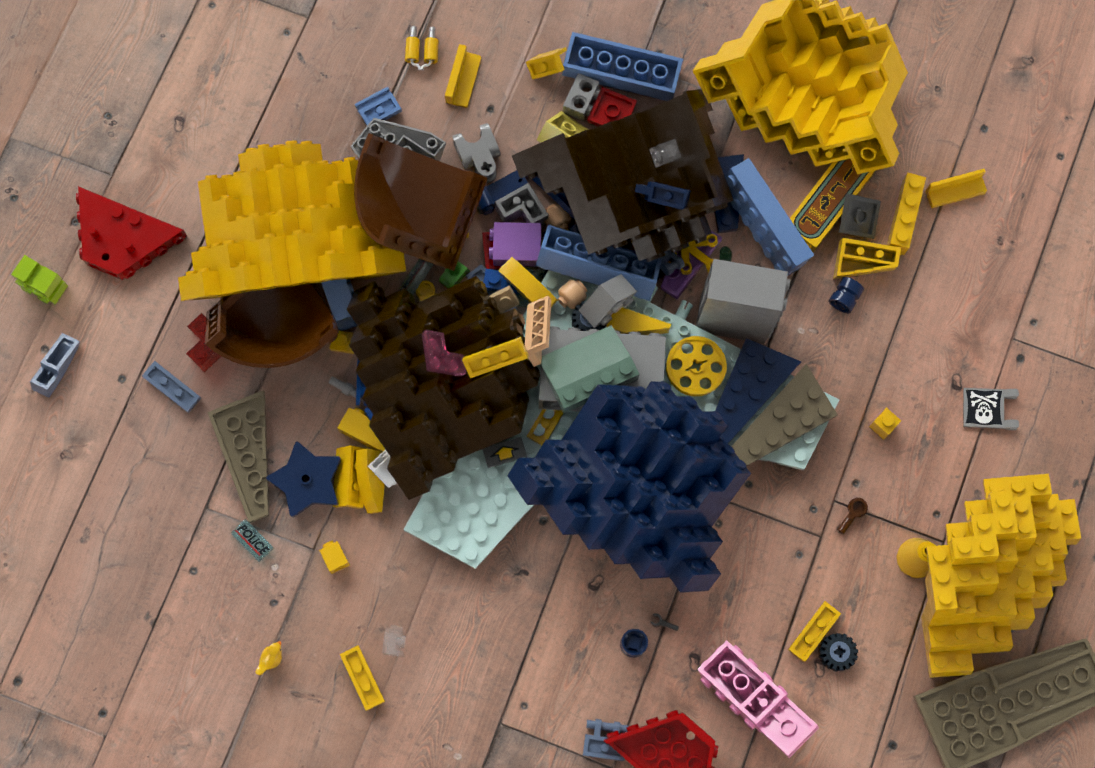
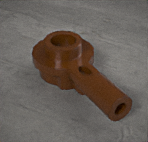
[837,498,868,534]

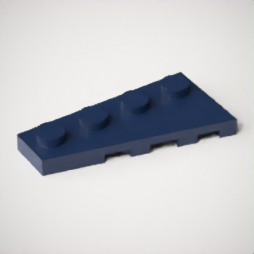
[714,154,744,233]

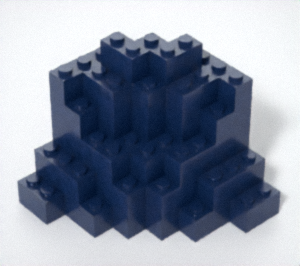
[507,381,751,593]

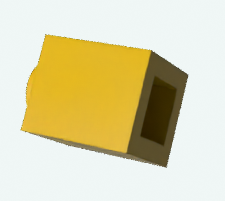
[869,407,902,440]
[319,540,350,574]

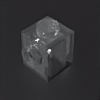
[649,139,682,168]

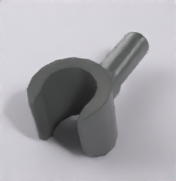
[650,613,679,631]

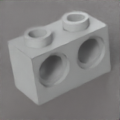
[563,73,601,122]

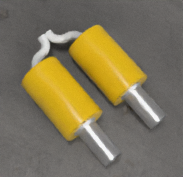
[405,26,439,70]

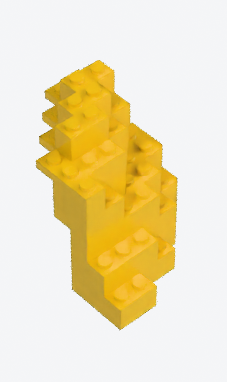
[693,0,908,174]
[178,140,406,301]
[921,473,1081,678]

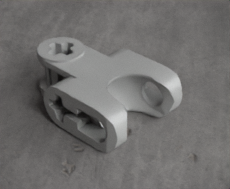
[453,123,501,183]

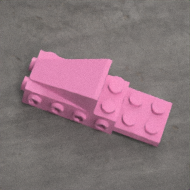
[697,641,819,758]

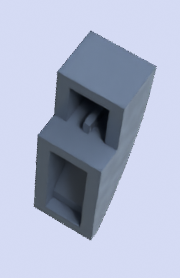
[30,333,80,398]

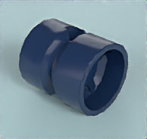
[829,277,864,314]
[620,629,648,658]

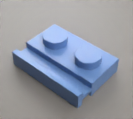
[355,87,402,126]

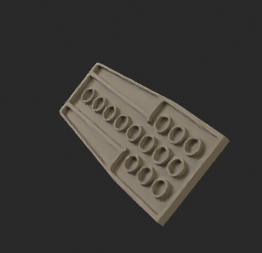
[913,639,1095,768]

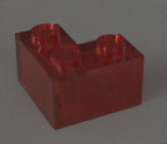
[186,313,222,373]

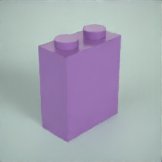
[489,222,541,267]

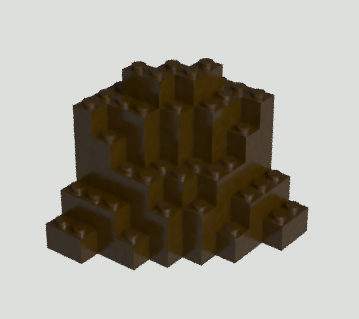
[512,89,734,262]
[347,276,540,500]

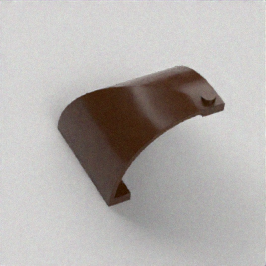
[354,133,488,271]
[205,283,339,368]

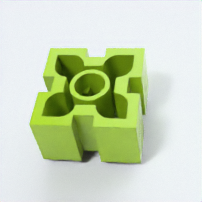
[11,255,68,305]

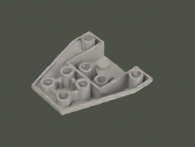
[350,118,446,161]

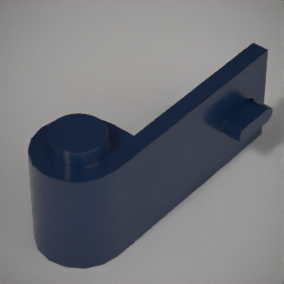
[477,170,528,215]

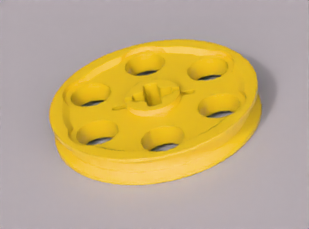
[666,336,727,397]

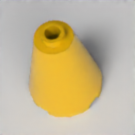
[896,538,936,578]

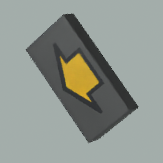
[482,437,527,468]

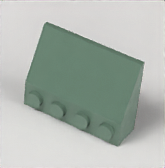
[540,325,639,414]

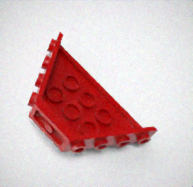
[76,186,187,280]
[603,710,719,768]

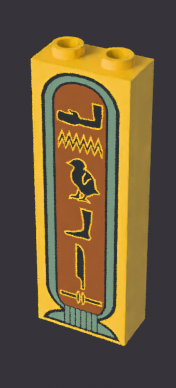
[790,159,876,253]

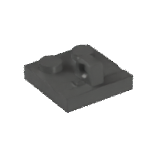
[839,194,881,239]

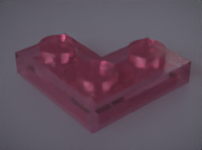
[422,330,466,377]

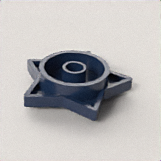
[266,441,341,518]

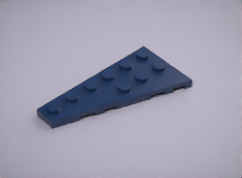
[715,338,801,444]

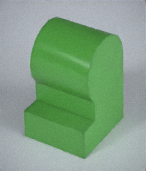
[439,261,470,289]

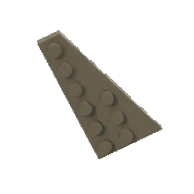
[731,364,838,467]
[208,390,269,523]

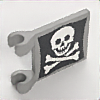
[963,388,1019,430]

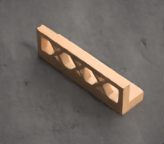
[524,296,551,367]

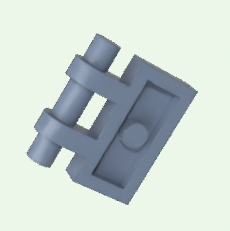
[582,719,628,761]

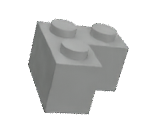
[495,183,548,226]
[579,274,637,328]

